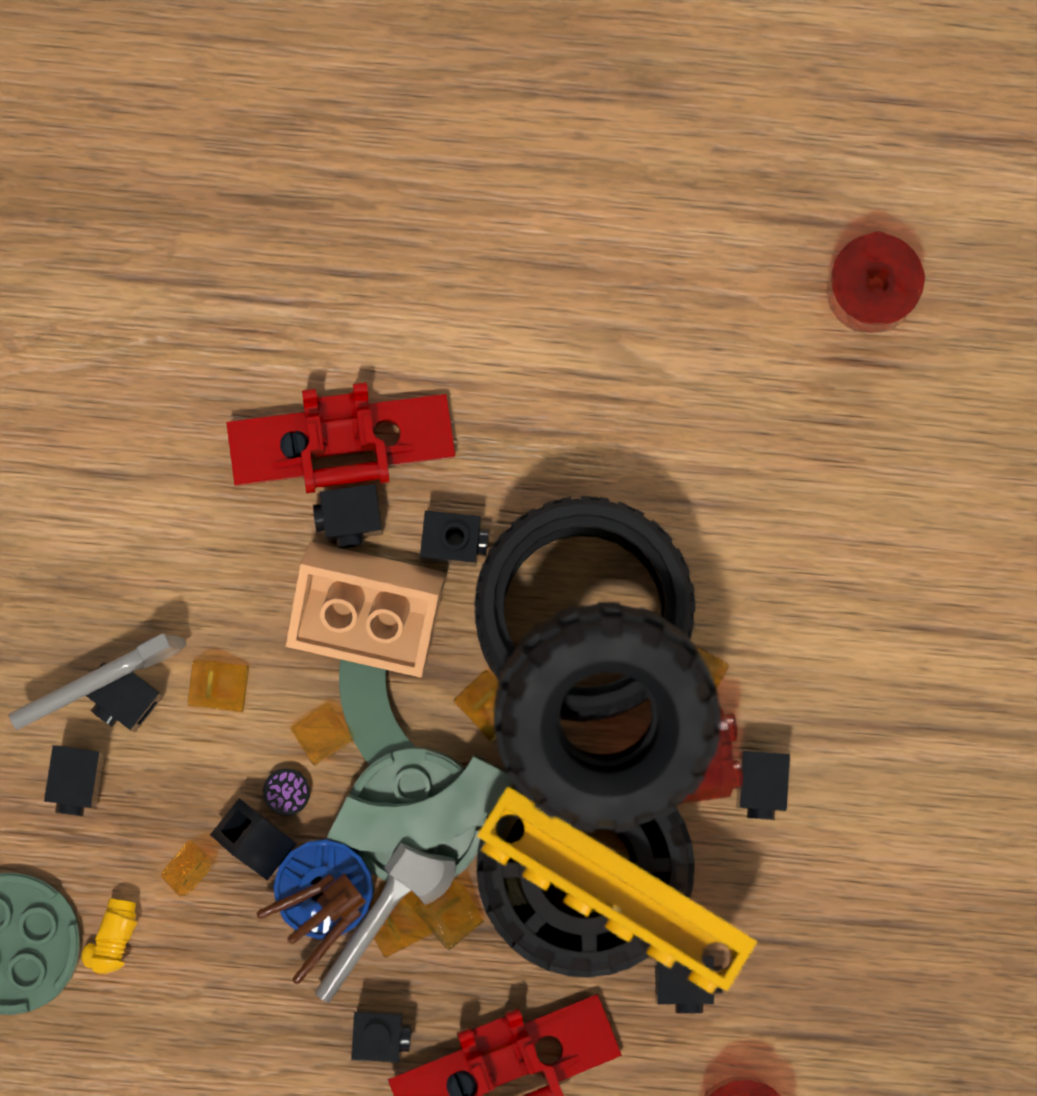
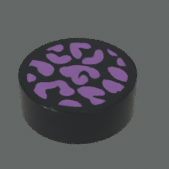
[263,769,310,816]

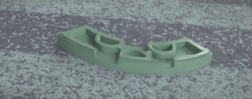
[339,659,416,765]
[327,754,513,853]

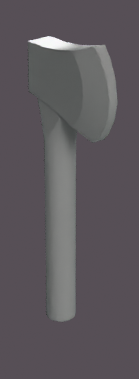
[8,633,187,730]
[315,843,456,1003]

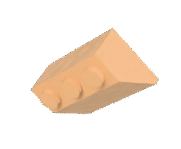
[285,541,446,678]

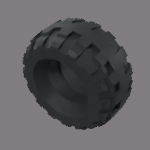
[494,602,721,833]
[476,785,695,978]

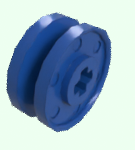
[273,839,374,939]

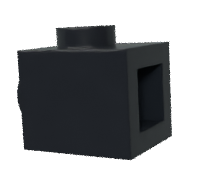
[313,484,383,548]
[420,511,489,567]
[86,659,164,732]
[44,745,105,816]
[736,751,790,820]
[210,798,297,880]
[655,955,723,1014]
[351,1010,411,1063]

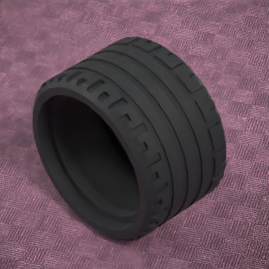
[474,496,695,722]

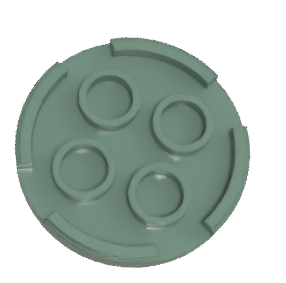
[350,747,487,882]
[0,873,82,1015]

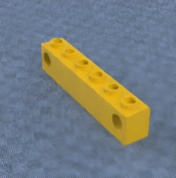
[477,787,758,994]

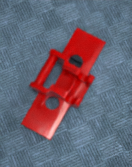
[226,382,455,494]
[387,994,622,1096]

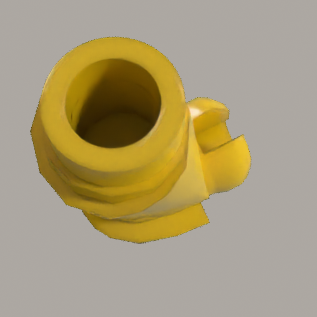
[81,899,138,974]

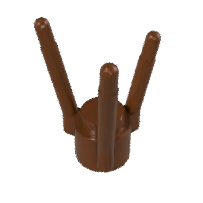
[257,873,367,984]

